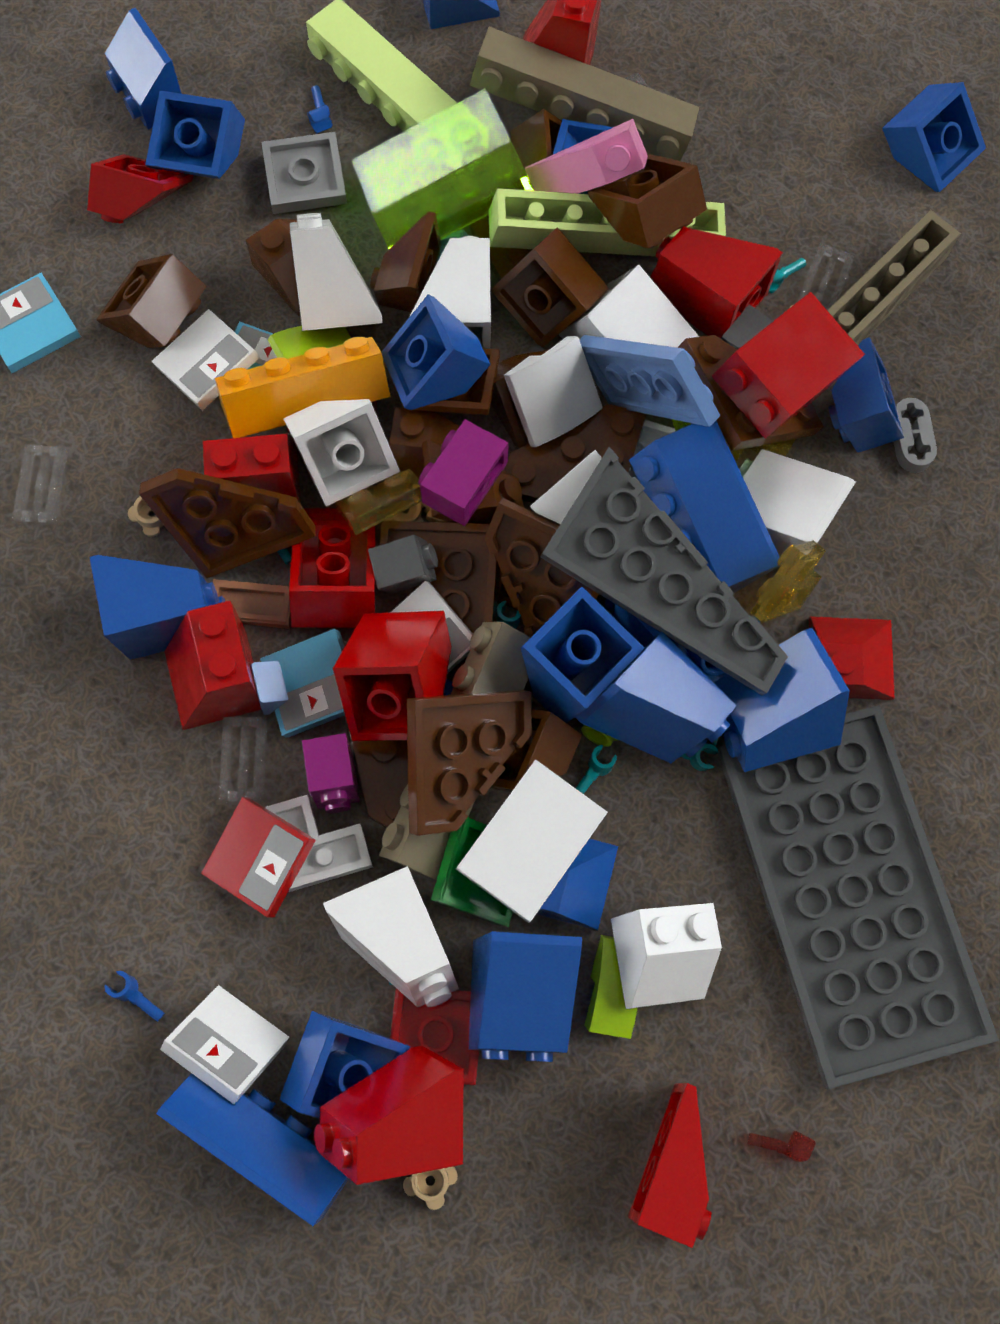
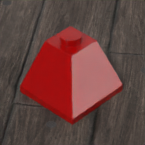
[87,154,193,223]
[809,616,895,700]

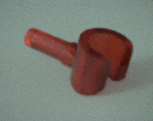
[747,1131,816,1162]

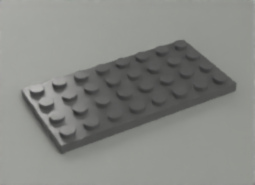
[718,705,999,1089]

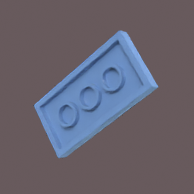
[579,335,720,427]

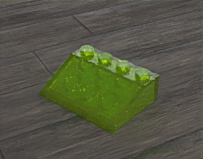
[351,89,534,249]

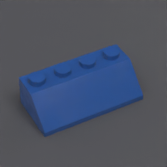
[629,420,783,593]
[156,1073,349,1226]

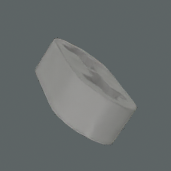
[893,398,937,473]

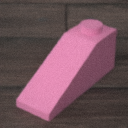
[525,119,648,194]

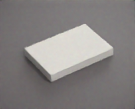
[456,759,608,923]

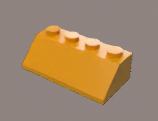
[215,337,390,438]

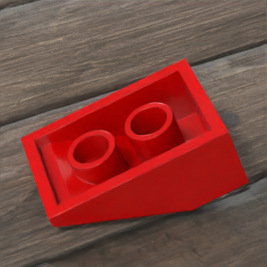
[289,508,376,628]
[628,1083,712,1248]

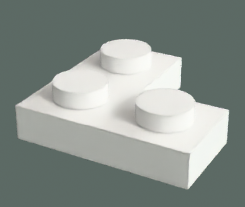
[266,795,373,892]

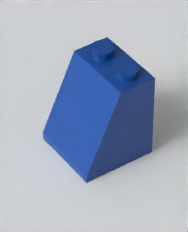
[89,555,225,660]
[521,587,644,723]
[714,628,850,772]
[576,632,737,763]
[468,931,582,1062]

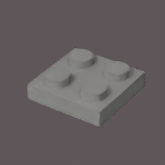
[261,132,347,214]

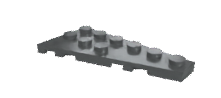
[540,447,788,695]

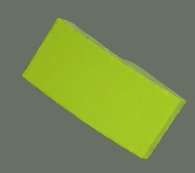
[267,326,351,359]
[584,935,638,1039]

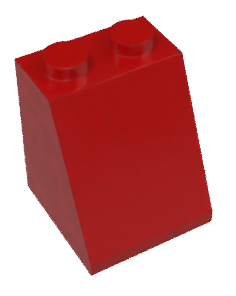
[523,0,601,65]
[651,227,783,339]
[712,292,865,439]
[203,434,301,504]
[165,600,262,730]
[333,611,452,741]
[314,1045,464,1185]

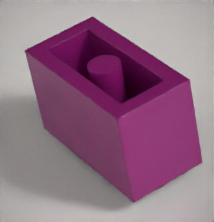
[418,419,508,526]
[302,733,360,813]

